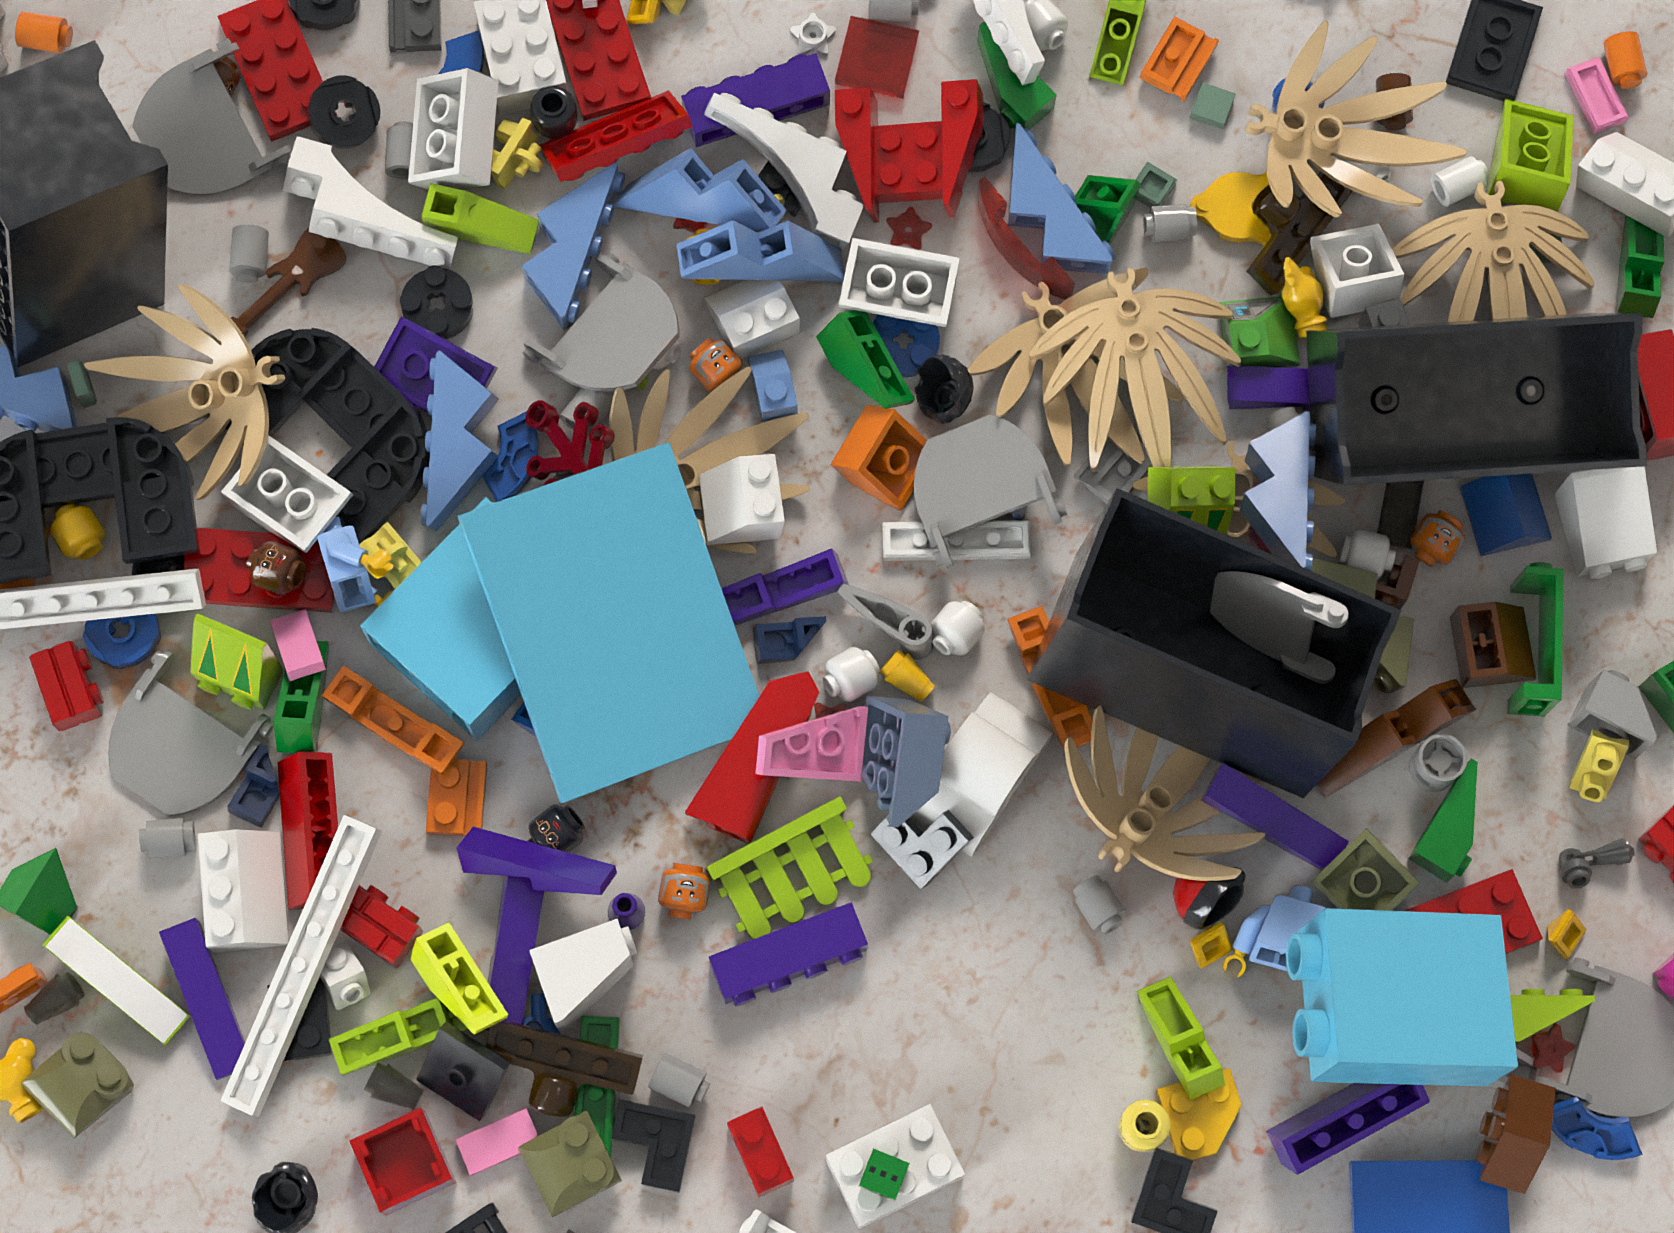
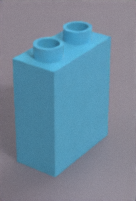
[360,497,521,741]
[1286,908,1518,1087]

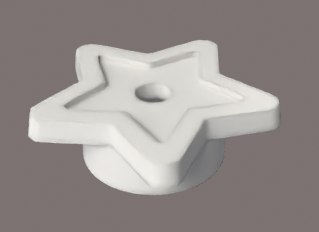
[790,13,836,55]

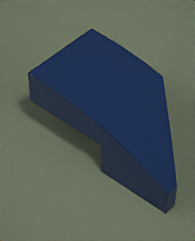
[753,616,826,664]
[227,744,280,828]

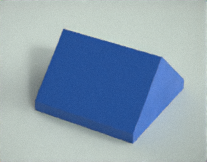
[1460,474,1552,556]

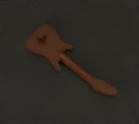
[220,228,346,343]

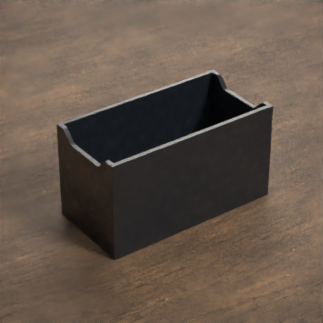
[0,40,168,368]
[1306,313,1647,485]
[1027,488,1401,799]

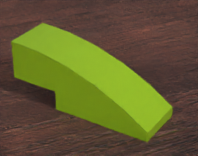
[1136,976,1225,1101]

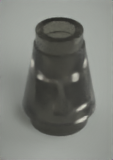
[24,972,85,1025]
[364,1062,424,1111]

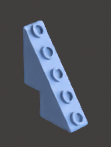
[1008,123,1116,274]
[613,148,787,232]
[522,162,625,330]
[676,220,845,282]
[0,345,78,432]
[421,350,499,532]
[1240,411,1316,571]

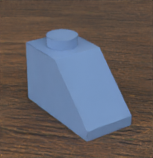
[747,350,798,423]

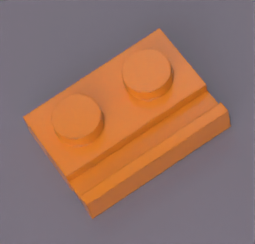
[1139,16,1219,102]
[426,759,487,836]
[0,962,49,1013]

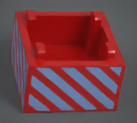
[349,1108,457,1216]

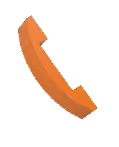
[1008,606,1093,751]
[321,666,465,775]

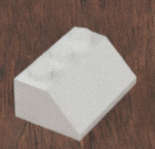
[1576,132,1674,238]
[839,238,960,327]
[198,829,289,954]

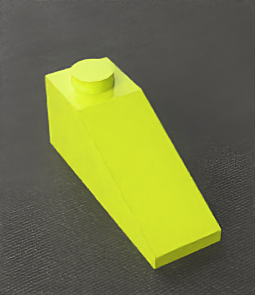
[410,923,508,1035]

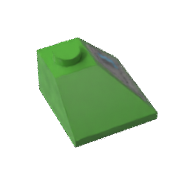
[1219,296,1300,367]

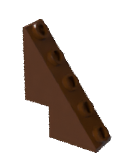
[1317,679,1476,798]

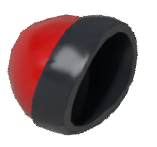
[1173,867,1246,930]

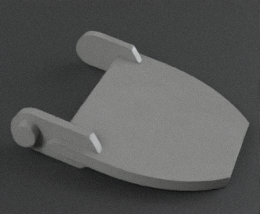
[132,38,292,194]
[522,252,680,392]
[914,414,1068,568]
[1210,571,1349,684]
[108,650,274,816]
[1535,957,1674,1118]

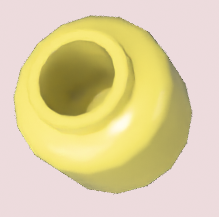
[1118,1099,1171,1152]

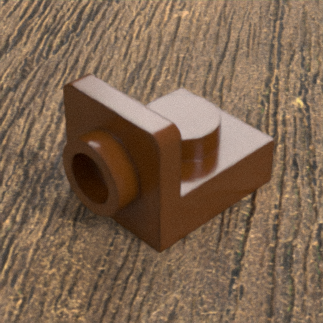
[1375,555,1420,610]

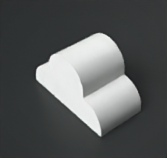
[910,692,1054,857]

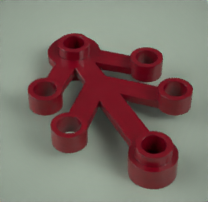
[525,400,615,486]

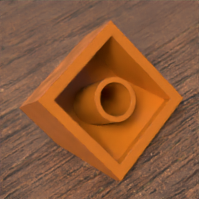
[830,405,927,511]

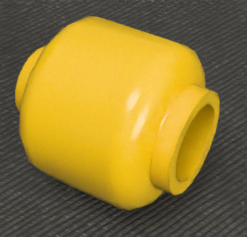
[50,504,106,561]

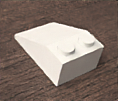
[221,435,353,553]

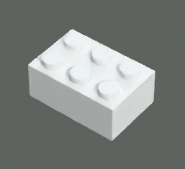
[473,0,568,115]
[408,68,499,190]
[825,1104,965,1230]

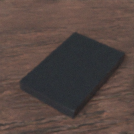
[1445,0,1543,102]

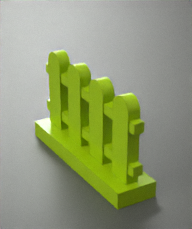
[705,796,873,939]

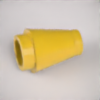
[880,649,935,703]

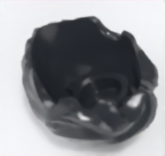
[915,354,974,424]
[252,1162,318,1233]

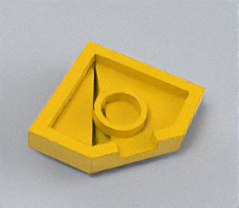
[1155,1068,1242,1160]

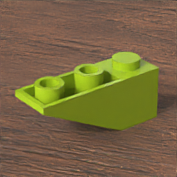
[1089,0,1146,85]
[422,183,539,255]
[1510,989,1595,1044]

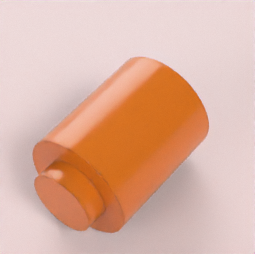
[15,11,73,53]
[1603,31,1648,89]

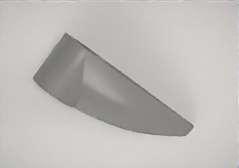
[837,583,934,660]

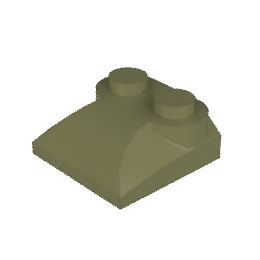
[1311,828,1420,911]
[21,1032,134,1139]
[518,1111,622,1217]

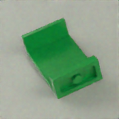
[1507,562,1564,717]

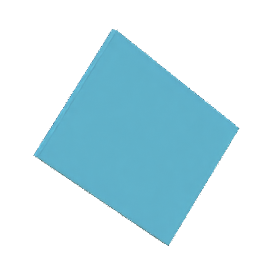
[457,442,760,803]

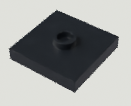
[416,1022,510,1121]

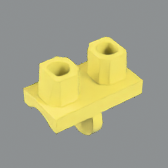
[491,118,543,190]
[359,522,422,589]
[1569,729,1629,803]

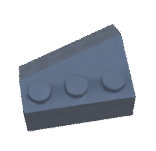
[861,696,951,827]

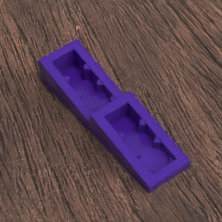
[1227,366,1310,411]
[721,548,849,626]
[1201,763,1349,870]
[456,827,617,895]
[485,876,544,1031]
[159,918,245,1080]

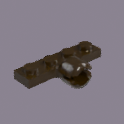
[1246,171,1352,296]
[485,1020,644,1117]

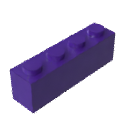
[681,53,830,148]
[709,902,868,1007]
[1266,1083,1430,1175]

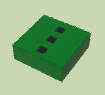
[858,1148,910,1201]

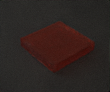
[835,16,919,99]

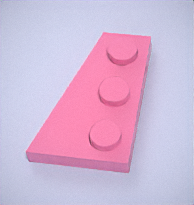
[755,706,868,782]

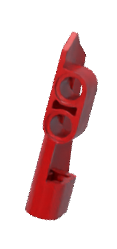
[685,671,820,844]

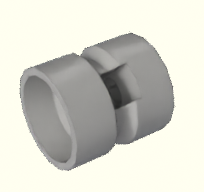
[1409,734,1468,792]

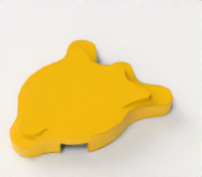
[1190,172,1271,246]

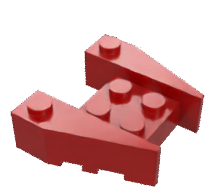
[835,79,984,223]

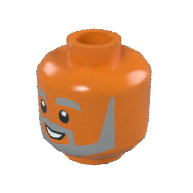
[689,337,743,392]
[1410,510,1465,567]
[658,863,710,919]

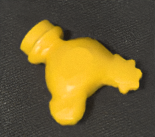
[1282,257,1327,338]
[0,1038,44,1124]

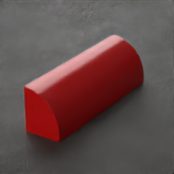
[277,751,338,910]

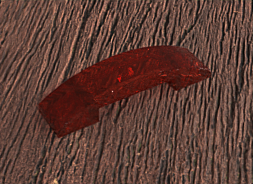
[977,176,1075,300]

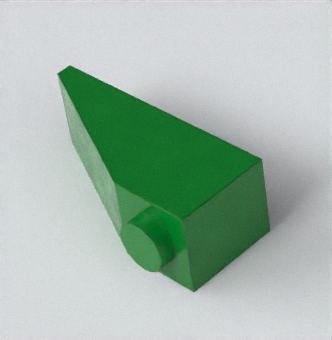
[977,21,1057,129]
[816,310,915,409]
[273,641,329,753]
[1408,758,1478,883]

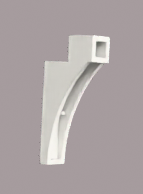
[972,0,1045,85]
[704,93,864,251]
[283,136,458,270]

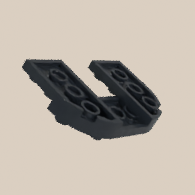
[226,328,430,544]
[0,417,200,584]

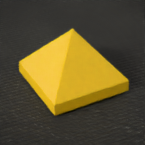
[626,0,661,25]
[1547,909,1586,960]
[1189,922,1233,969]

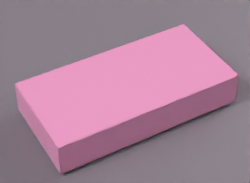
[1565,57,1629,134]
[270,609,326,681]
[455,1108,539,1176]

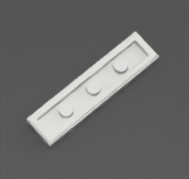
[882,520,1031,561]

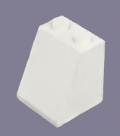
[1554,466,1657,579]
[529,919,637,1033]

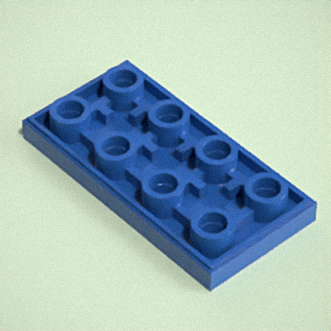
[1349,1160,1510,1233]

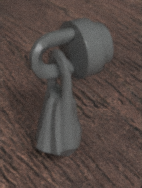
[1559,838,1635,889]

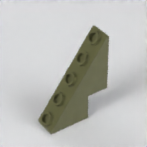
[1312,558,1414,693]

